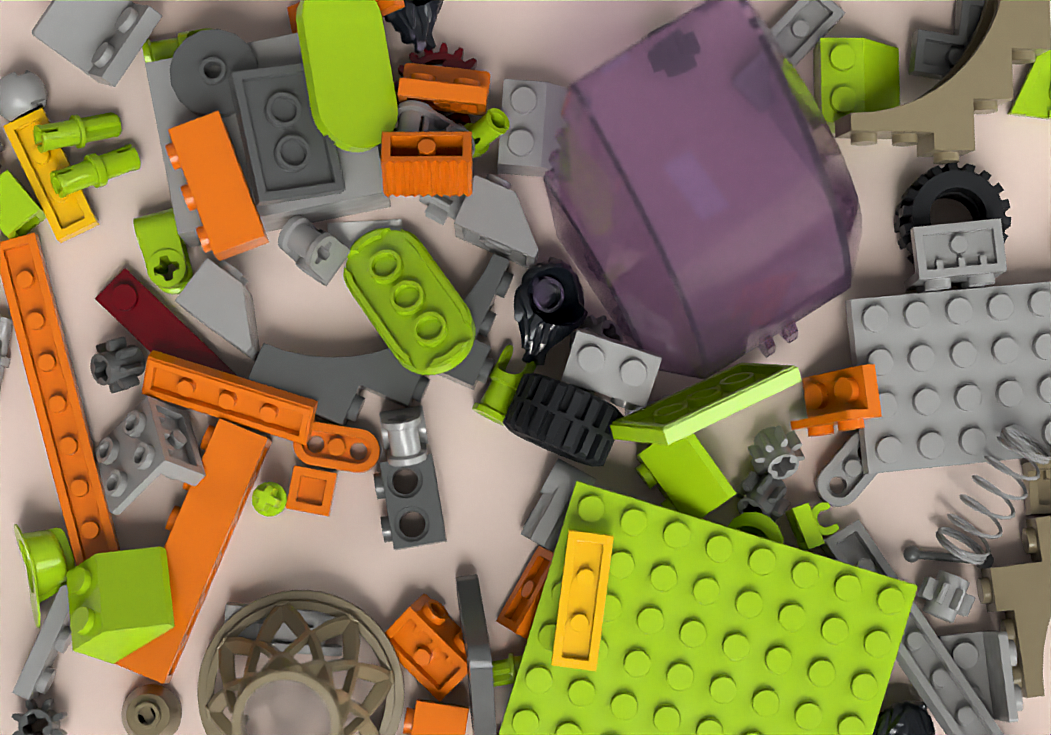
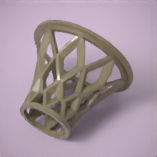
[198,590,404,735]

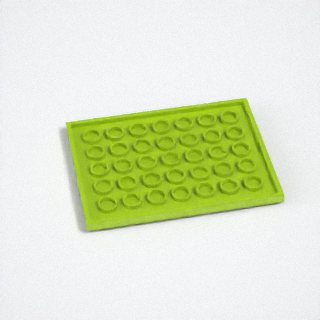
[498,480,918,735]

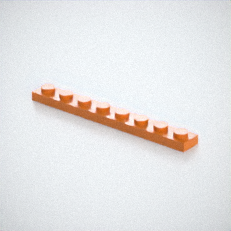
[0,232,121,566]

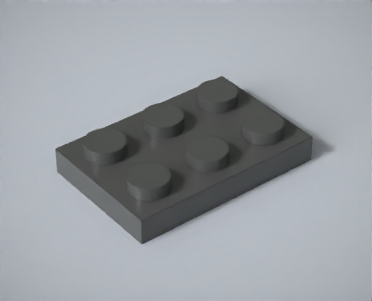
[228,63,345,206]

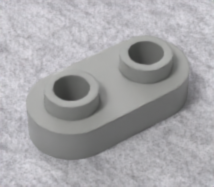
[815,432,878,507]

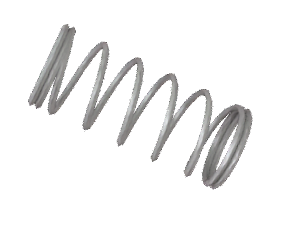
[936,427,1051,565]

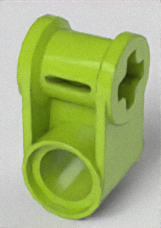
[133,208,193,295]

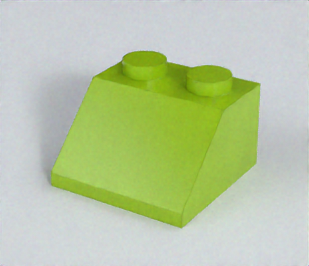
[813,38,900,133]
[635,433,737,518]
[66,546,175,664]

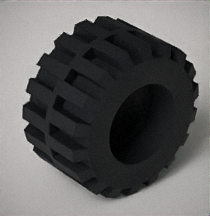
[894,162,1012,264]
[502,373,624,467]

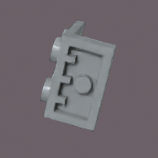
[32,0,162,87]
[904,218,1007,293]
[95,396,206,515]
[938,630,1023,723]

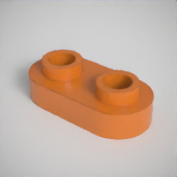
[293,422,381,473]

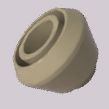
[121,684,182,735]

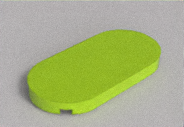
[296,0,398,152]
[343,227,476,375]

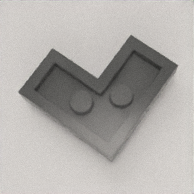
[908,0,985,80]

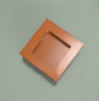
[286,465,338,517]

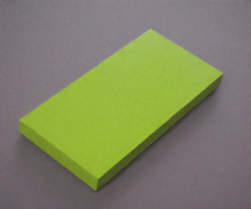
[610,362,802,445]

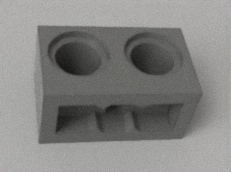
[373,454,447,550]

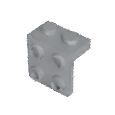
[561,328,663,410]

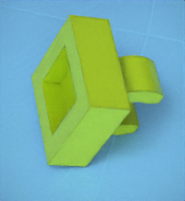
[785,502,839,550]

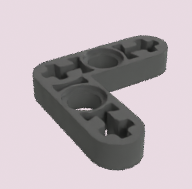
[455,574,496,735]

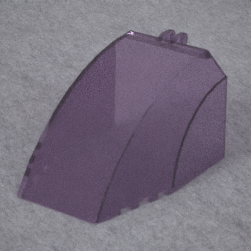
[543,0,862,380]

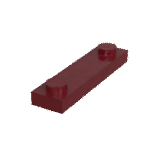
[95,268,238,376]

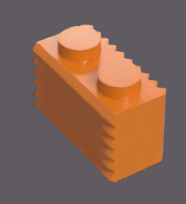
[381,131,473,197]

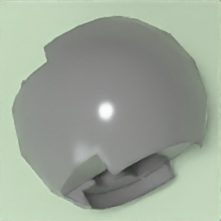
[0,70,48,122]

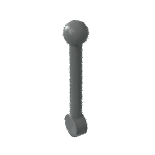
[903,545,994,569]

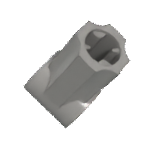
[521,458,596,552]

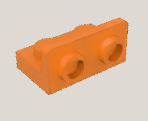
[397,63,490,116]
[790,364,882,437]
[385,594,468,702]

